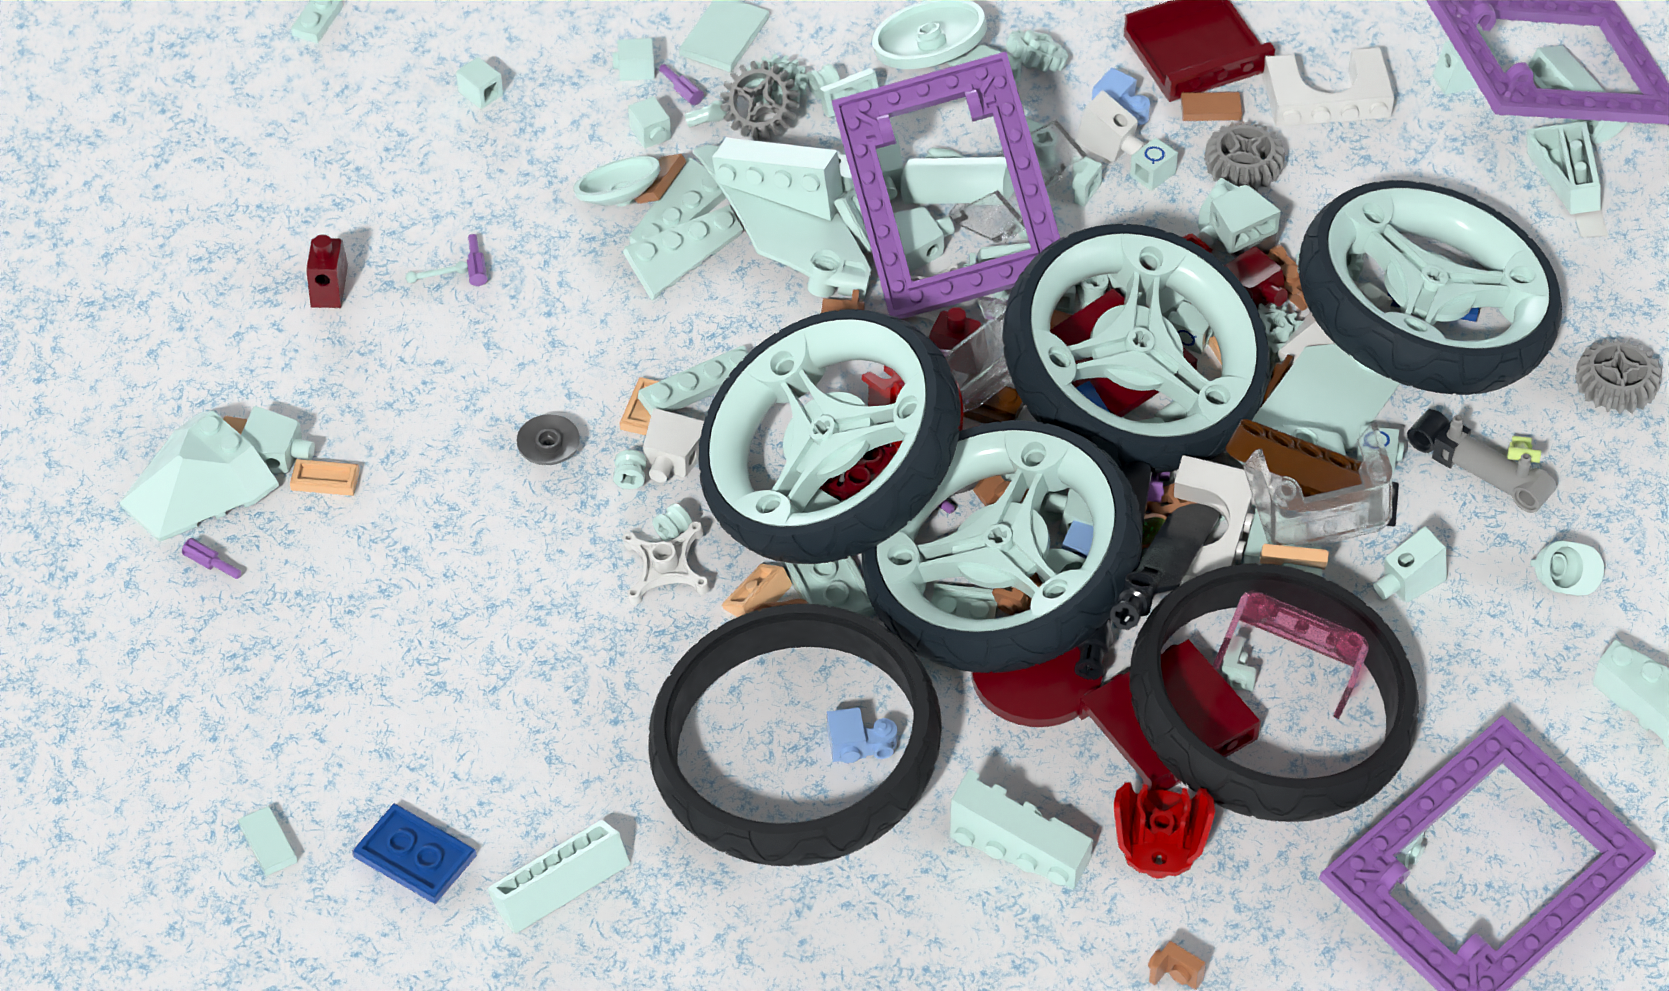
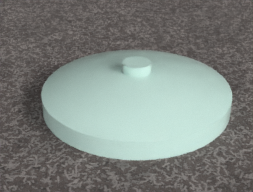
[872,0,987,69]

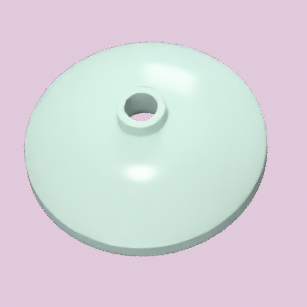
[573,156,661,207]

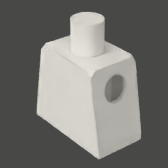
[1075,90,1146,162]
[643,408,704,483]

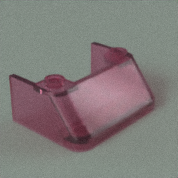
[1212,590,1368,719]

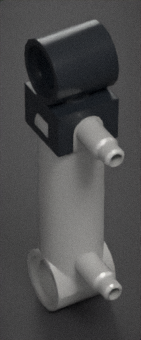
[1407,409,1556,513]

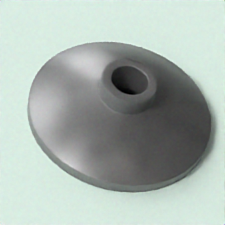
[516,414,580,465]

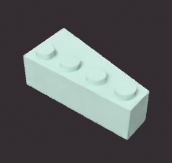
[712,138,843,221]
[1593,639,1669,749]
[950,769,1093,889]

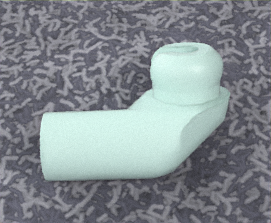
[685,100,727,127]

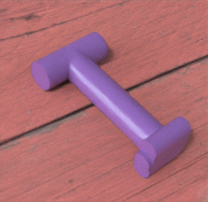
[1148,472,1170,502]

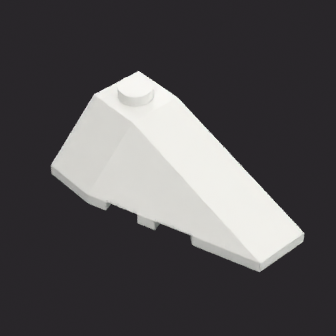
[1278,282,1392,364]

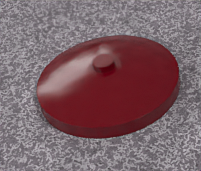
[971,646,1103,727]

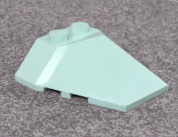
[119,411,279,542]

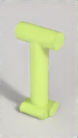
[1507,436,1541,463]

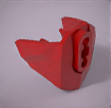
[1113,782,1215,879]

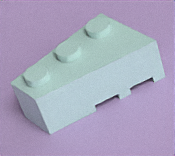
[1526,121,1601,214]

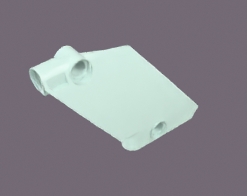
[693,144,872,299]
[1236,344,1400,465]

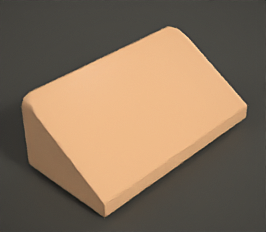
[722,564,792,617]

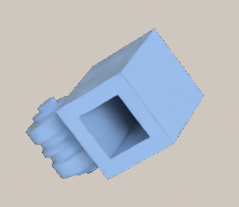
[1092,68,1150,125]
[827,707,897,763]

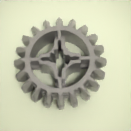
[720,61,800,140]
[1204,121,1285,191]
[1575,338,1661,415]

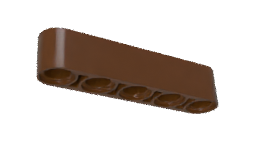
[1226,419,1379,505]

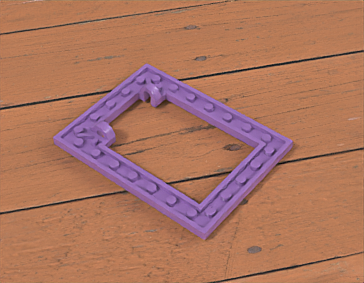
[1426,0,1669,125]
[831,51,1060,319]
[1319,715,1656,991]

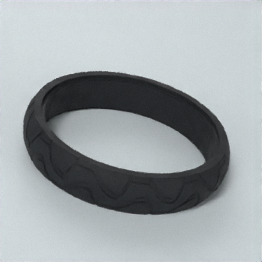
[1129,563,1419,822]
[648,604,942,867]

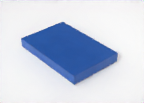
[352,803,477,904]

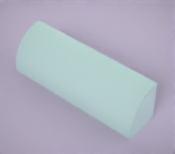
[1528,46,1628,144]
[901,157,1014,204]
[487,820,630,934]

